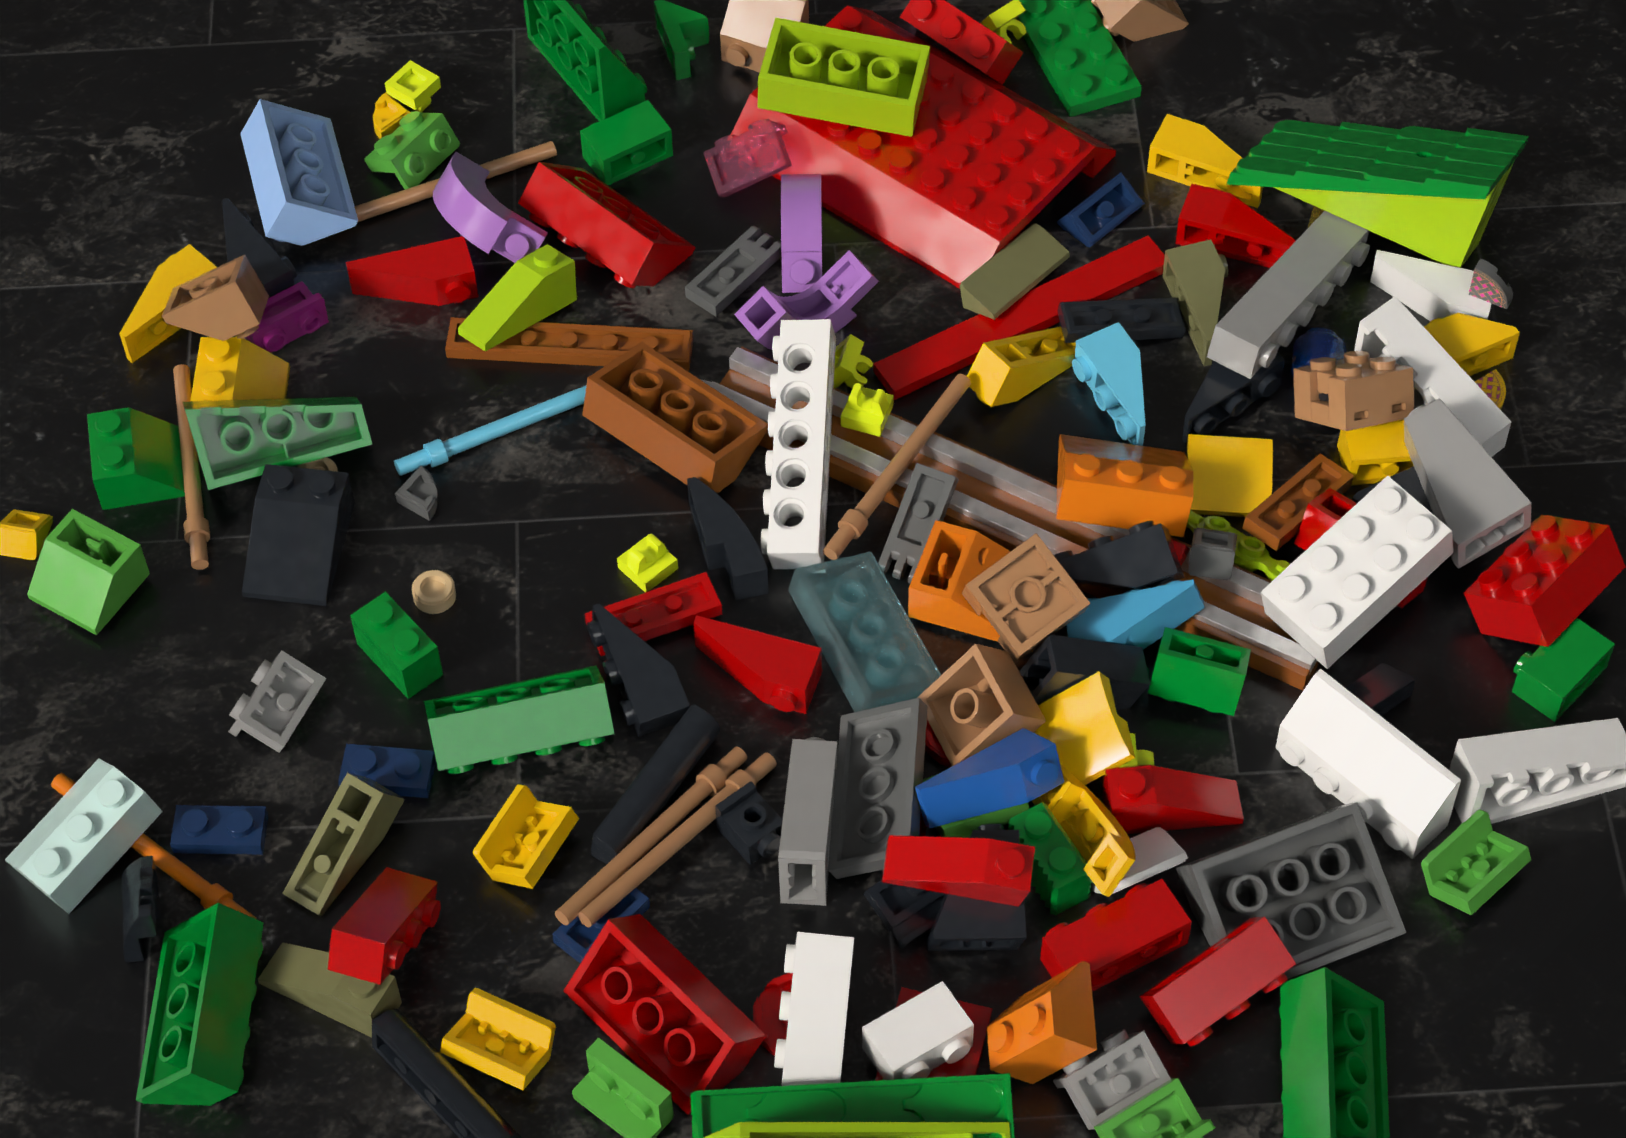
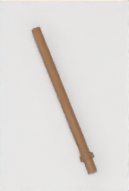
[341,141,557,232]

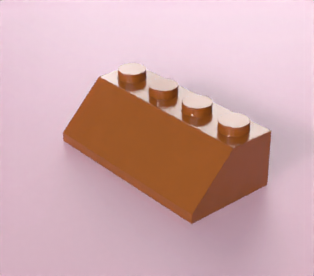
[582,342,768,493]

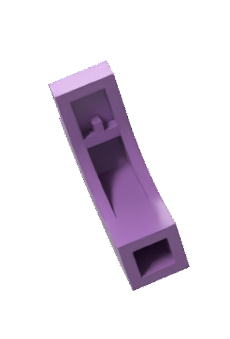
[433,152,548,263]
[781,174,822,293]
[734,250,879,350]

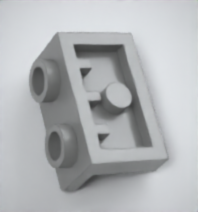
[228,650,326,753]
[1053,1029,1171,1130]

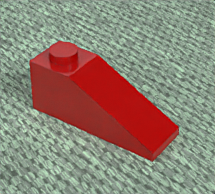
[1175,183,1296,268]
[346,236,479,306]
[694,615,822,714]
[1102,765,1244,834]
[882,835,1035,907]

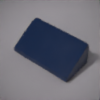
[1057,172,1145,248]

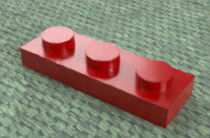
[585,572,722,656]

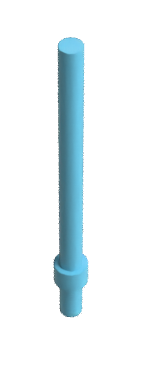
[394,385,586,476]

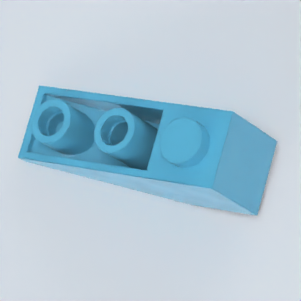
[1072,322,1146,446]

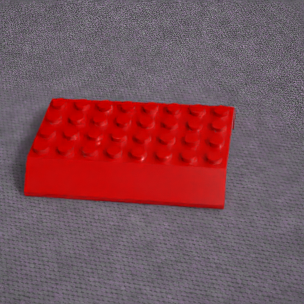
[727,5,1116,289]

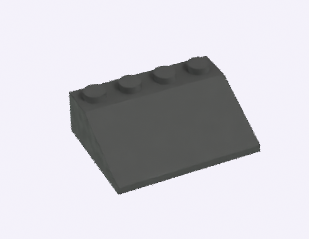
[1176,802,1406,979]

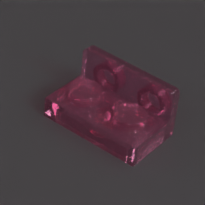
[703,119,792,197]

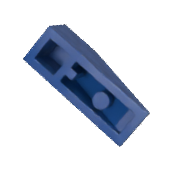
[915,728,1064,828]

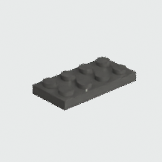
[828,698,928,879]

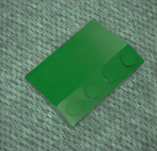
[523,0,647,122]

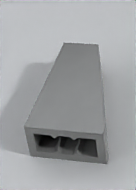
[1404,398,1531,569]
[778,737,838,906]

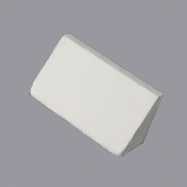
[1085,827,1188,894]

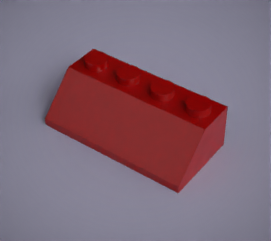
[518,162,696,289]
[563,914,766,1115]

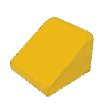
[0,509,53,560]

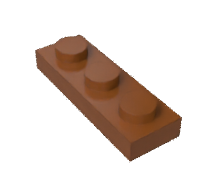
[1242,453,1354,551]

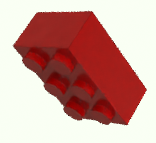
[1464,515,1626,647]

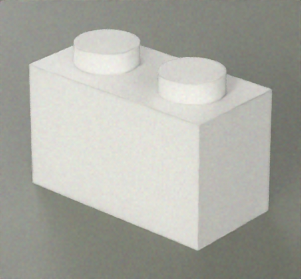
[862,981,974,1080]

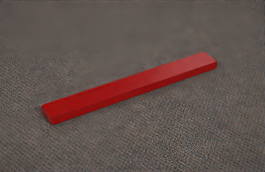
[873,235,1165,400]

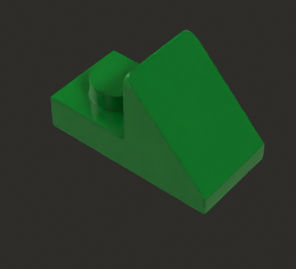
[654,0,710,80]

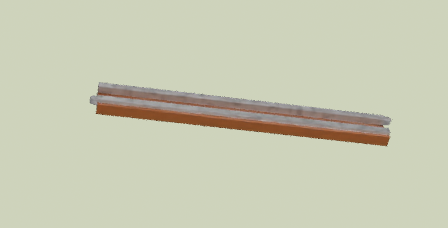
[702,347,1320,691]

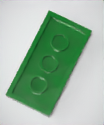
[1016,0,1141,117]

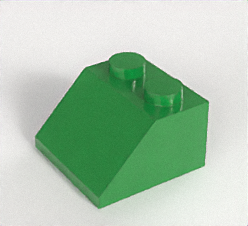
[87,407,185,510]

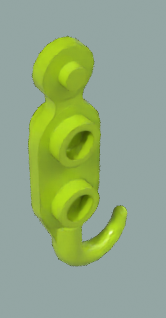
[1186,510,1290,581]

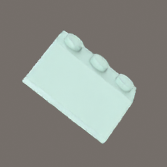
[5,758,163,914]

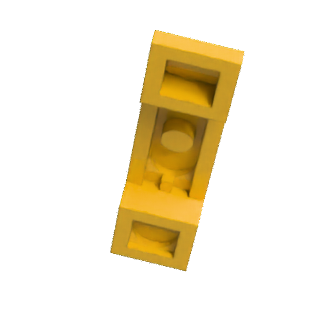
[1032,764,1136,897]

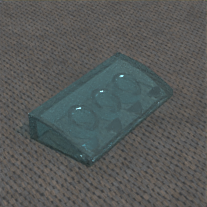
[788,552,941,712]

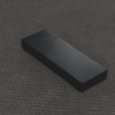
[1057,298,1186,343]

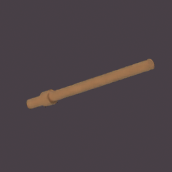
[173,364,210,570]
[823,374,971,560]
[555,747,747,926]
[578,753,777,927]

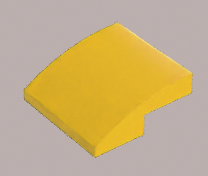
[1187,434,1273,517]
[1033,671,1135,785]

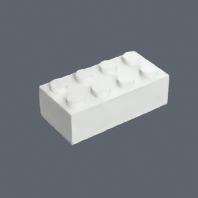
[1261,476,1454,669]

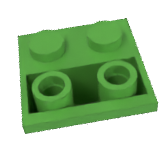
[27,509,150,635]

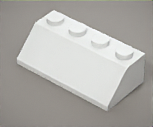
[1276,669,1461,859]

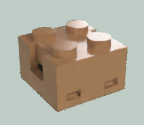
[1293,351,1414,431]
[962,533,1090,663]

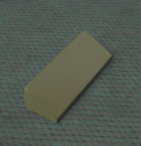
[960,223,1070,320]

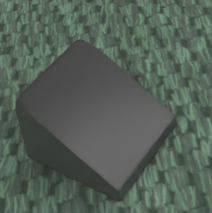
[1188,528,1237,580]

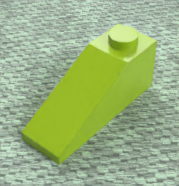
[458,244,577,352]

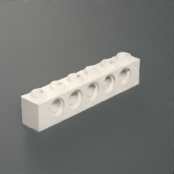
[761,319,836,569]

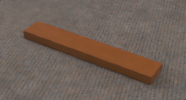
[445,317,693,371]

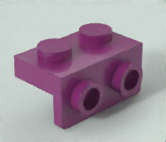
[244,281,329,353]

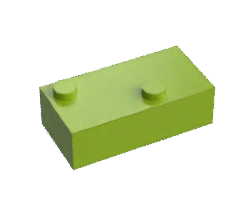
[758,17,930,137]

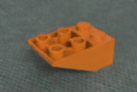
[908,520,1011,642]

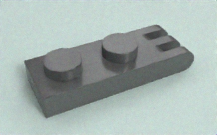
[685,225,782,317]
[877,463,959,584]

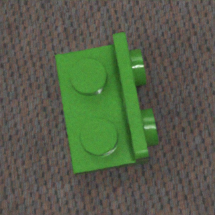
[572,1037,674,1138]

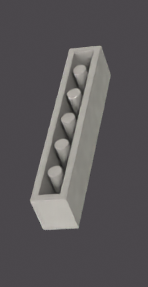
[1207,211,1370,379]

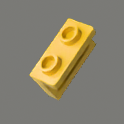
[473,784,579,889]
[440,988,556,1090]

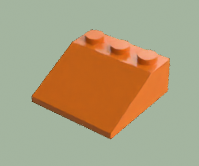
[1056,434,1194,537]

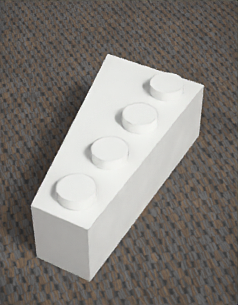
[1354,296,1511,457]
[1449,718,1626,824]
[774,932,854,1086]

